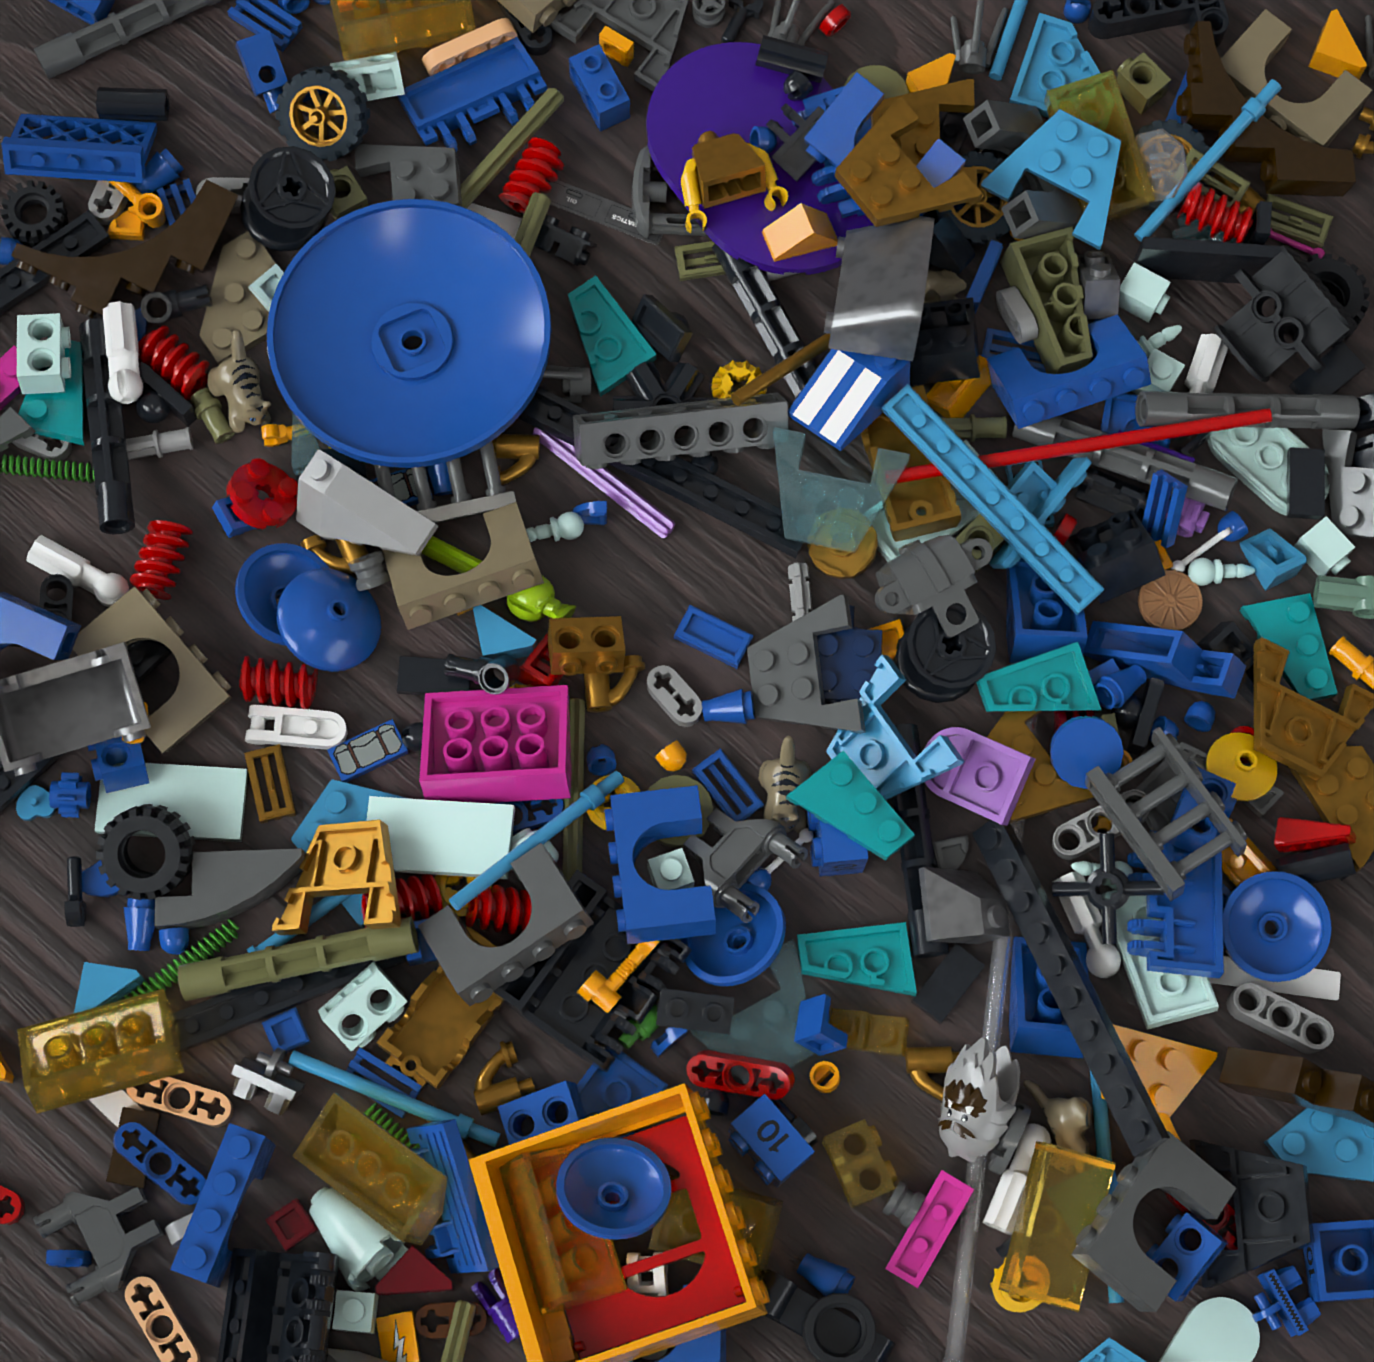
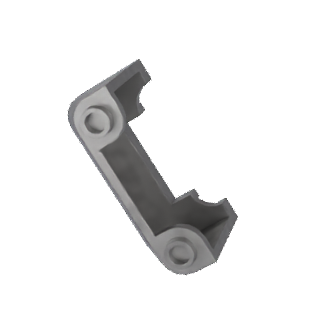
[824,216,935,361]
[0,642,151,776]

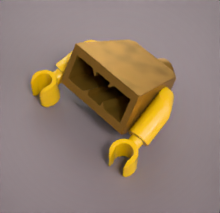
[681,131,788,233]

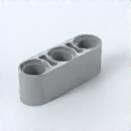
[1052,789,1150,860]
[1226,982,1334,1054]

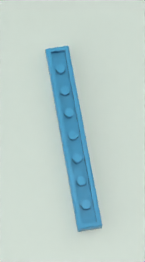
[881,384,1104,615]

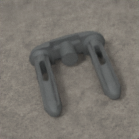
[631,145,708,239]

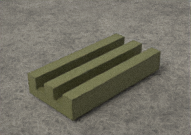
[1173,148,1251,207]
[1266,194,1333,248]
[674,241,726,281]

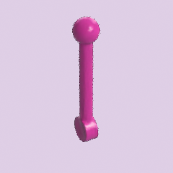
[1269,229,1325,259]

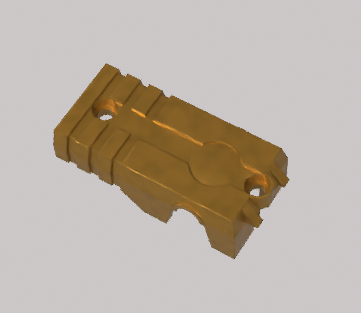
[861,385,961,542]
[376,927,504,1090]

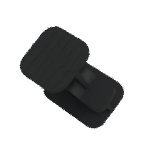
[1214,245,1358,382]

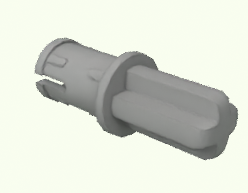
[126,427,194,460]

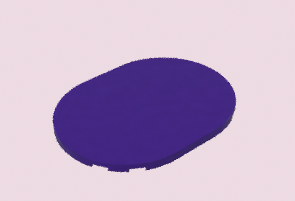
[646,42,874,275]

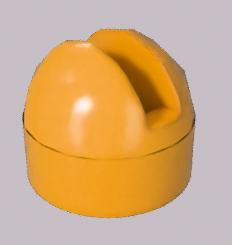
[655,740,687,772]
[810,1061,840,1093]

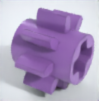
[1165,497,1210,537]

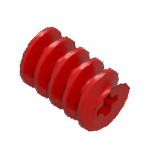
[498,137,564,214]
[1176,182,1254,243]
[138,325,210,400]
[129,520,193,600]
[239,655,318,709]
[361,874,443,927]
[466,885,532,935]

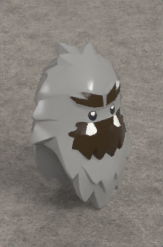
[938,1037,1020,1163]

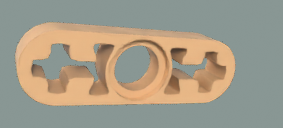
[422,18,518,76]
[126,1070,233,1127]
[125,1276,200,1362]

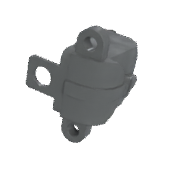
[875,535,993,637]

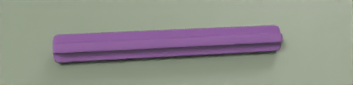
[532,427,675,538]

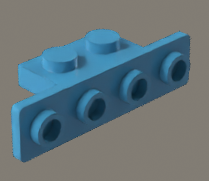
[989,457,1092,569]

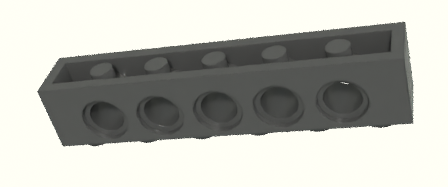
[572,392,789,469]

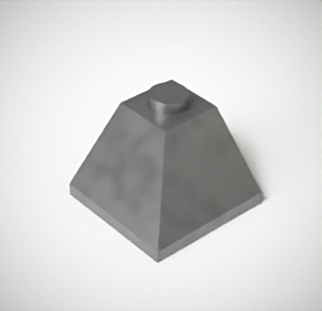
[919,867,1010,944]

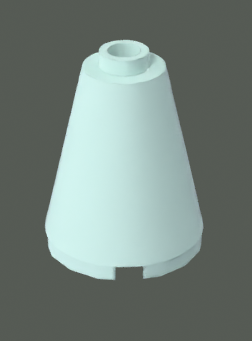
[309,1186,411,1292]

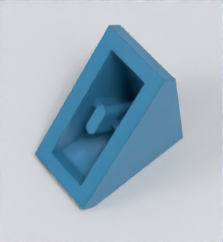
[1240,528,1307,591]
[473,605,537,659]
[74,962,146,1025]

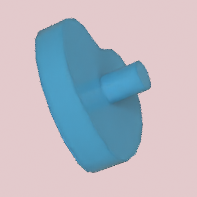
[16,785,56,821]

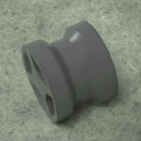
[692,0,726,28]
[348,551,390,591]
[882,1180,926,1228]

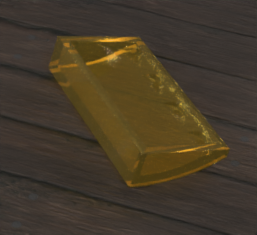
[998,1141,1116,1312]

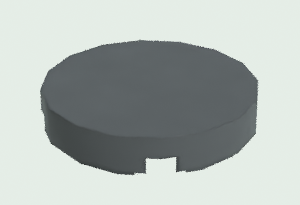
[987,1102,1032,1176]

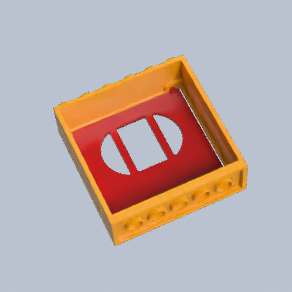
[469,1083,770,1362]

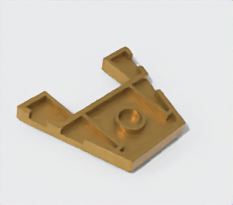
[871,79,977,186]
[835,96,982,227]
[1254,637,1374,780]
[987,711,1094,823]
[272,820,401,935]

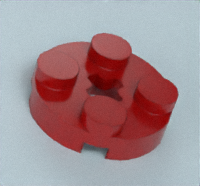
[226,458,298,529]

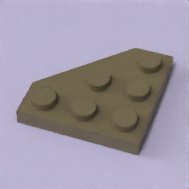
[199,231,276,366]

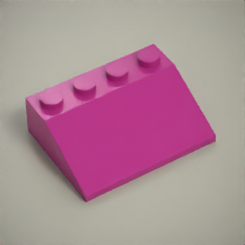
[419,685,572,803]

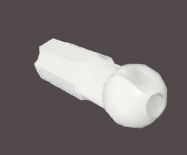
[103,301,143,404]
[1184,333,1228,393]
[26,535,129,607]
[1052,871,1121,978]
[982,1123,1052,1235]

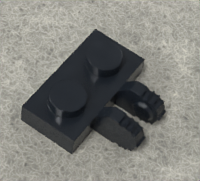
[766,103,825,182]

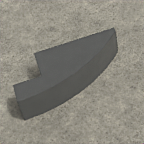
[154,848,306,930]

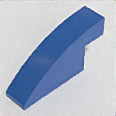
[1083,621,1246,698]

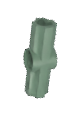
[1313,575,1374,619]

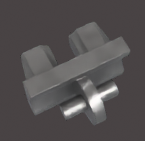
[231,1047,305,1115]

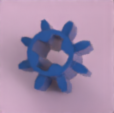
[49,772,91,818]

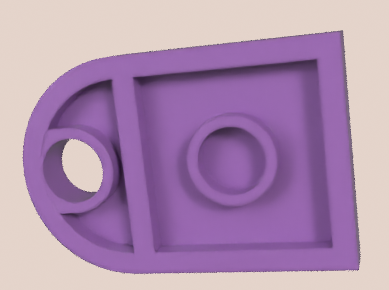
[924,727,1036,826]

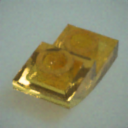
[829,1008,910,1057]

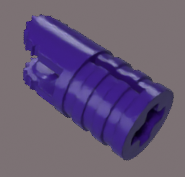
[471,1268,520,1344]

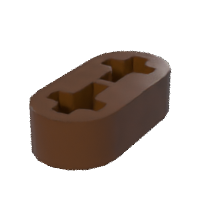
[415,1301,488,1339]

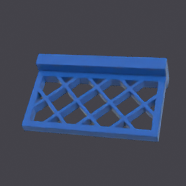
[1,114,157,183]

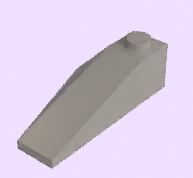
[296,449,438,556]

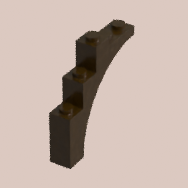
[1176,21,1356,197]
[11,179,238,319]
[1219,1047,1374,1128]

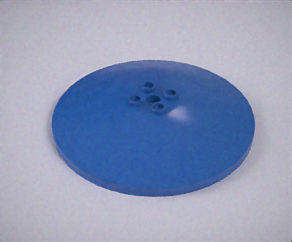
[267,199,552,468]

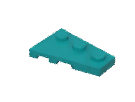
[568,276,657,397]
[18,337,85,446]
[1239,593,1338,701]
[976,642,1101,712]
[786,751,915,861]
[796,922,917,996]

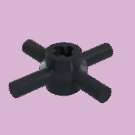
[1052,833,1165,945]

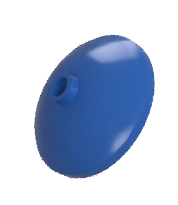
[235,543,339,646]
[276,569,381,672]
[1223,871,1331,982]
[681,883,786,986]
[556,1138,671,1240]

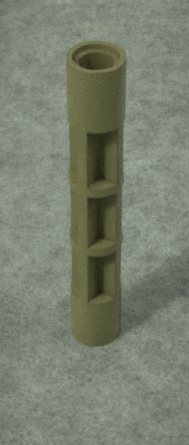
[177,916,419,1001]

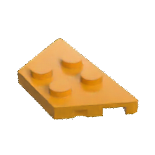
[1100,1024,1218,1117]

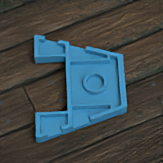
[981,109,1121,250]
[826,654,965,800]
[291,779,410,928]

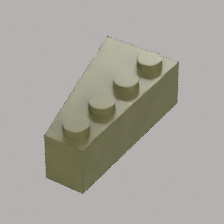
[1000,226,1093,374]

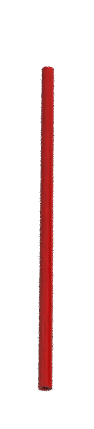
[884,408,1272,485]

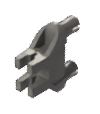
[683,808,808,923]
[33,1186,165,1307]

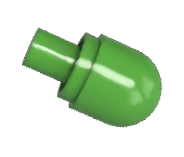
[618,1004,660,1049]

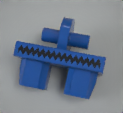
[1252,1265,1321,1337]

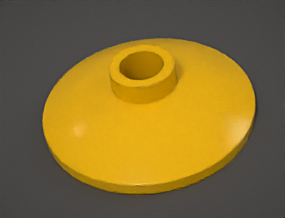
[1206,733,1277,801]

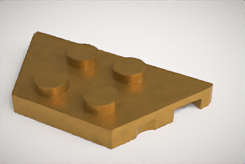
[1289,746,1374,872]

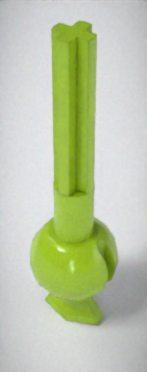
[422,536,576,622]

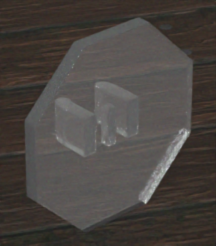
[1124,129,1188,203]

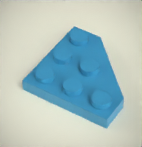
[1009,13,1116,133]
[1264,1108,1374,1182]

